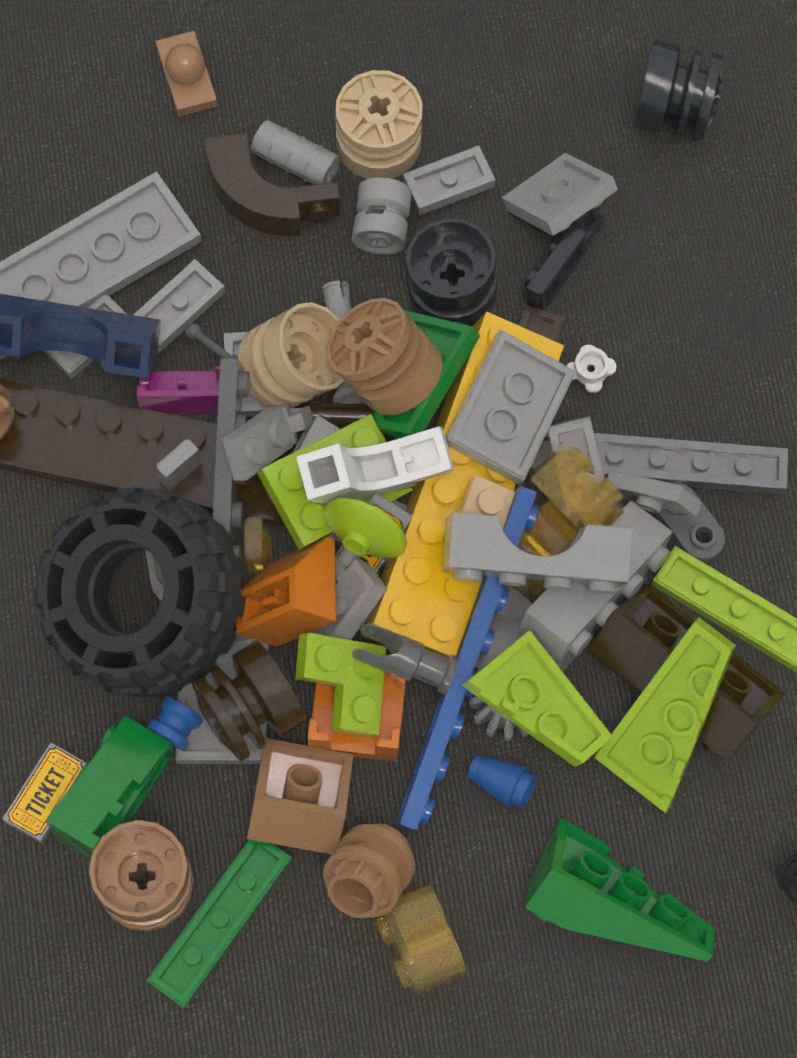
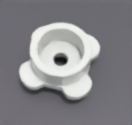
[567,345,616,393]

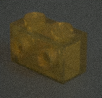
[530,442,624,530]

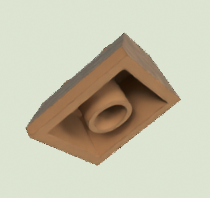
[247,738,353,854]

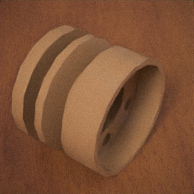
[326,298,443,415]
[89,820,194,931]

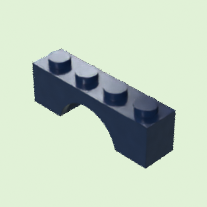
[0,294,161,379]

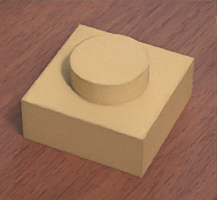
[459,475,516,529]

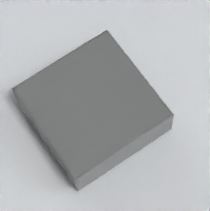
[156,439,202,491]

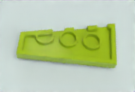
[594,618,736,813]

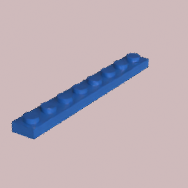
[394,486,539,831]

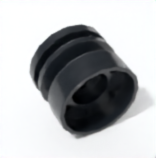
[634,40,723,140]
[406,218,497,326]

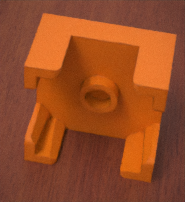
[308,672,406,761]

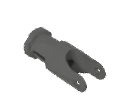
[352,623,459,694]

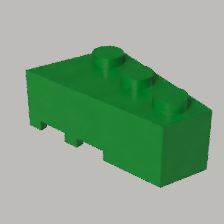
[45,715,175,860]

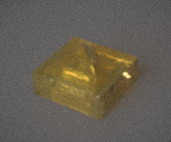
[244,517,272,573]

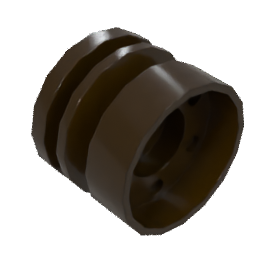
[191,640,306,762]

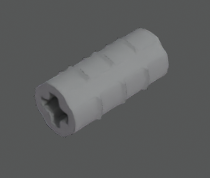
[251,120,340,185]

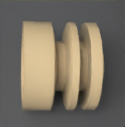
[336,70,422,179]
[238,302,344,408]

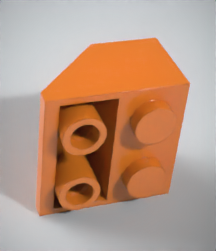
[236,537,336,647]

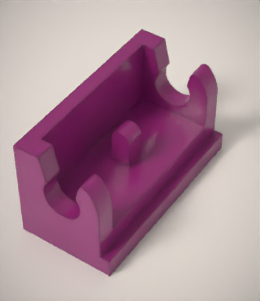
[137,365,220,414]

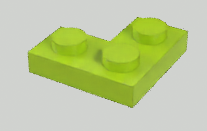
[295,632,386,737]

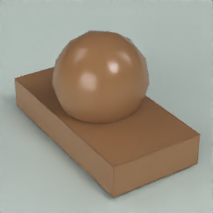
[155,31,217,117]

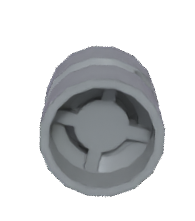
[352,177,412,255]

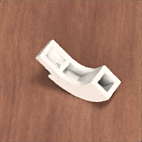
[296,426,455,503]

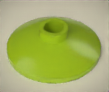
[324,497,407,559]

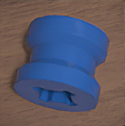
[146,697,204,751]

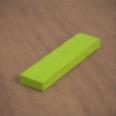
[651,546,797,673]

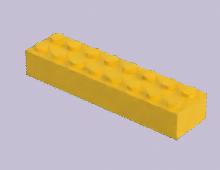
[360,311,564,657]

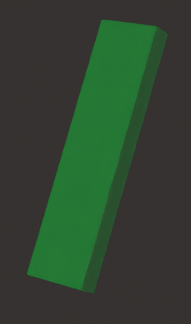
[146,840,292,1010]

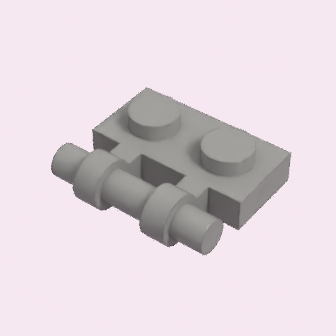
[310,548,387,640]

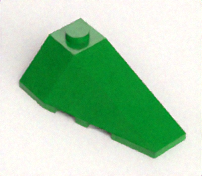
[525,818,715,962]

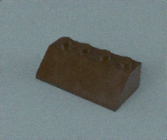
[588,583,785,762]

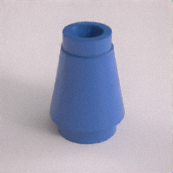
[467,754,537,809]

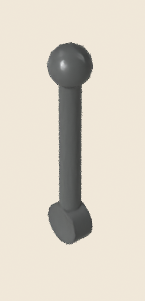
[185,323,238,359]

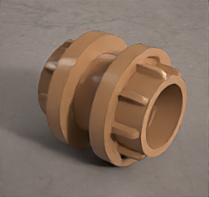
[323,824,415,918]

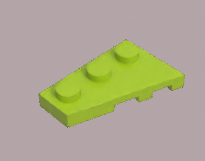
[461,630,613,767]

